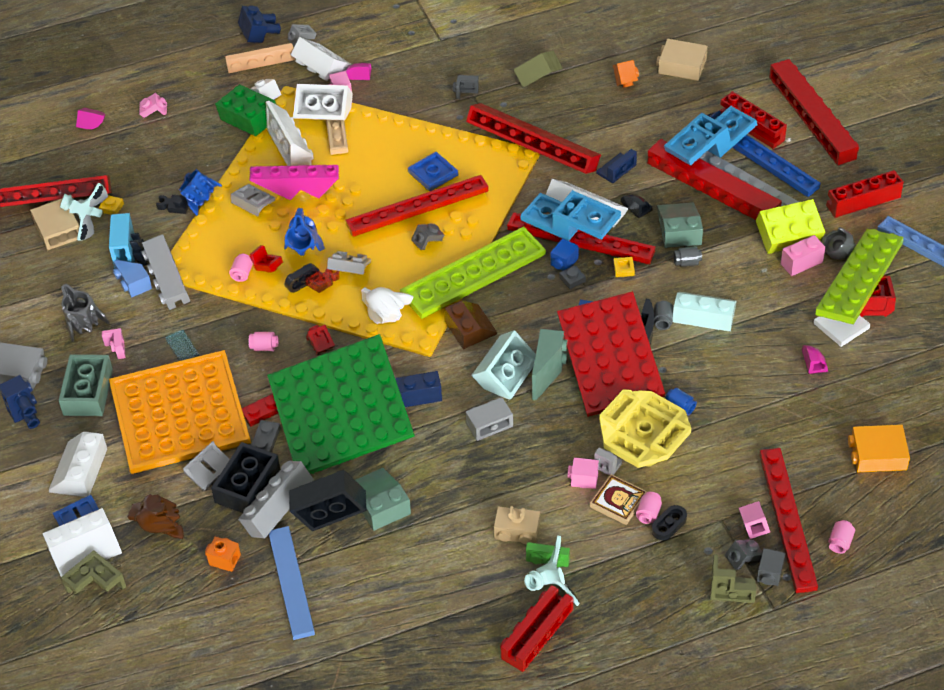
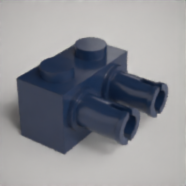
[238,5,281,43]
[0,375,40,429]

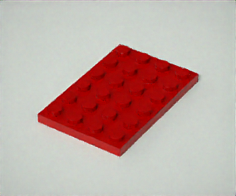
[557,291,665,417]

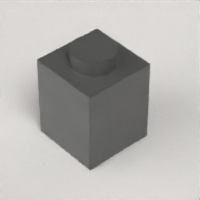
[757,548,785,586]

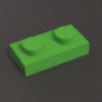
[526,542,570,567]

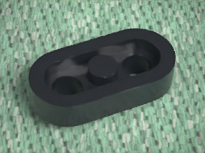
[284,263,320,293]
[652,505,687,540]

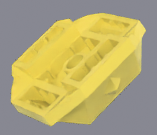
[599,389,691,468]

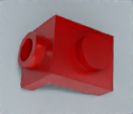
[250,245,283,273]

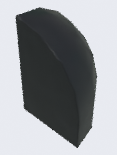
[620,194,653,218]

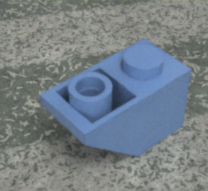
[113,260,152,298]

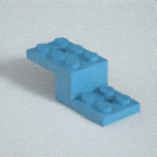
[664,106,757,165]
[521,190,621,241]

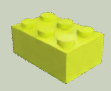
[756,199,825,254]

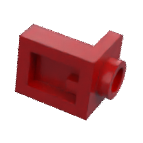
[306,325,335,355]

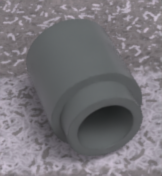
[673,246,702,267]
[654,301,673,330]

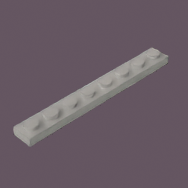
[700,151,799,206]

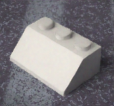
[291,37,352,81]
[293,84,353,120]
[49,432,107,497]
[42,508,122,577]

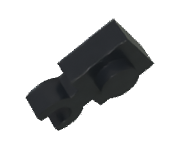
[156,195,189,214]
[130,233,148,266]

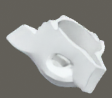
[361,287,413,324]

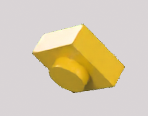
[99,195,124,215]
[613,257,635,277]

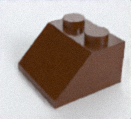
[445,301,497,349]

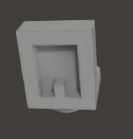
[287,24,317,47]
[594,448,622,476]

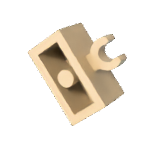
[494,506,540,544]

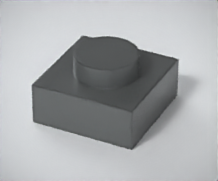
[559,265,586,289]

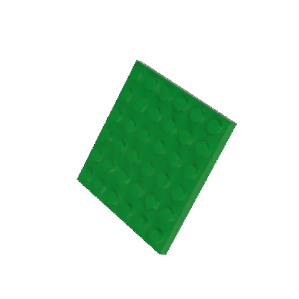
[267,334,415,474]

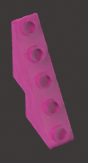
[249,165,339,200]

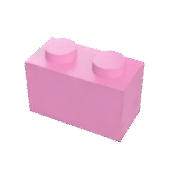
[781,235,825,276]

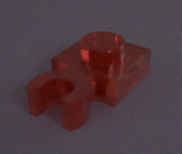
[306,269,340,293]

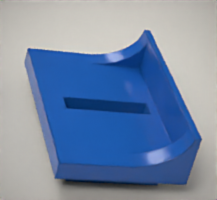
[53,495,99,526]

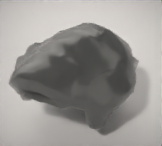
[821,227,855,260]

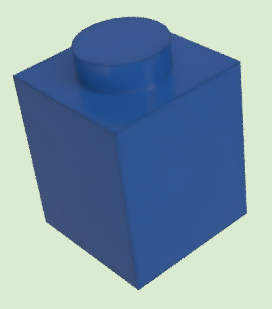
[551,238,579,271]

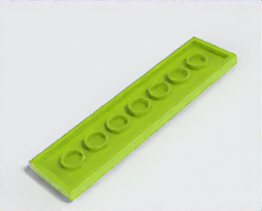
[400,227,546,319]
[815,229,904,325]

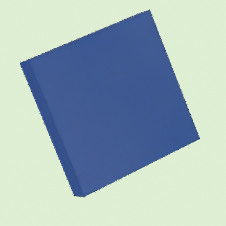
[408,152,459,191]

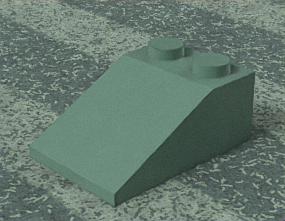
[657,202,703,248]
[532,329,568,400]
[355,468,411,531]

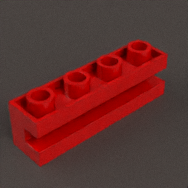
[720,91,787,149]
[826,170,904,218]
[500,585,574,672]

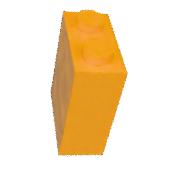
[848,425,910,472]

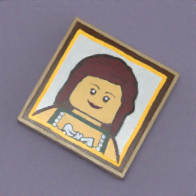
[590,474,647,525]

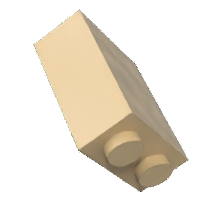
[656,39,708,81]
[30,198,79,251]

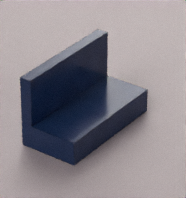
[596,149,637,184]

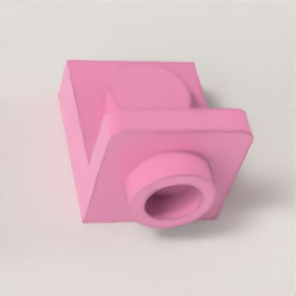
[102,328,126,359]

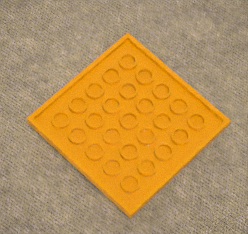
[109,350,251,474]

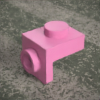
[139,93,167,118]

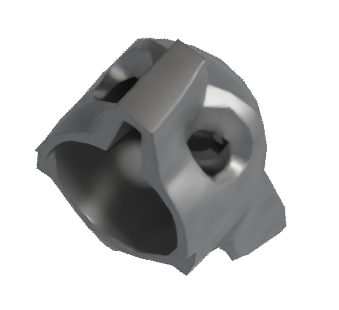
[61,284,110,342]

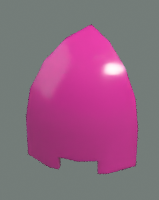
[346,63,372,80]
[76,108,105,129]
[802,345,828,374]

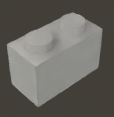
[466,397,513,441]

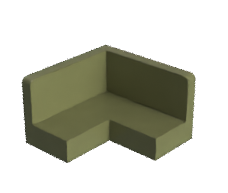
[514,51,563,87]
[61,550,126,594]
[710,554,756,603]

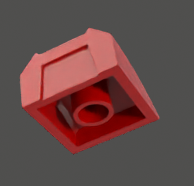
[860,276,896,317]

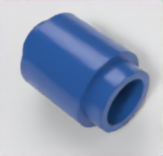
[665,388,697,415]

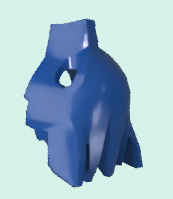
[179,169,222,216]
[284,208,325,256]

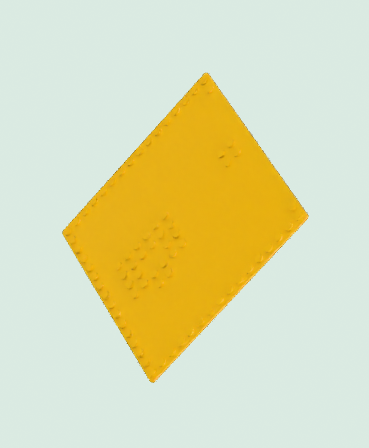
[171,86,540,357]

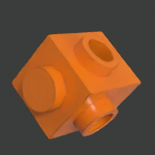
[613,60,639,88]
[205,536,241,572]

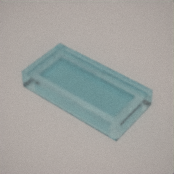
[165,330,200,361]

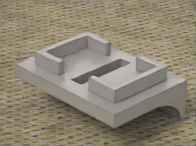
[231,184,275,217]
[327,251,371,275]
[183,441,230,491]

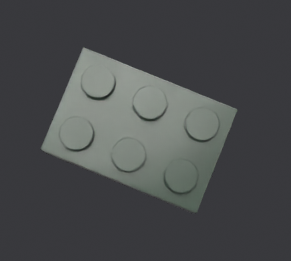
[59,354,113,416]

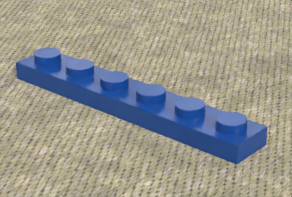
[733,135,821,197]

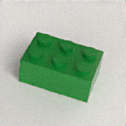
[215,84,276,136]

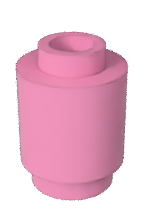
[229,254,253,282]
[249,332,279,351]
[636,492,662,524]
[828,520,855,554]

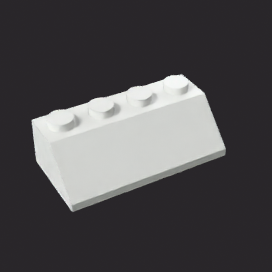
[266,101,314,166]
[546,179,628,227]

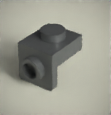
[453,75,479,99]
[411,223,445,250]
[725,539,763,570]

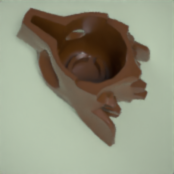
[127,494,184,539]

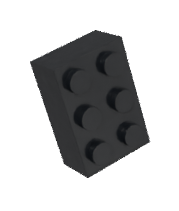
[211,442,281,513]
[289,469,367,531]

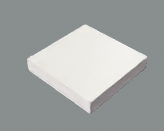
[814,315,870,347]

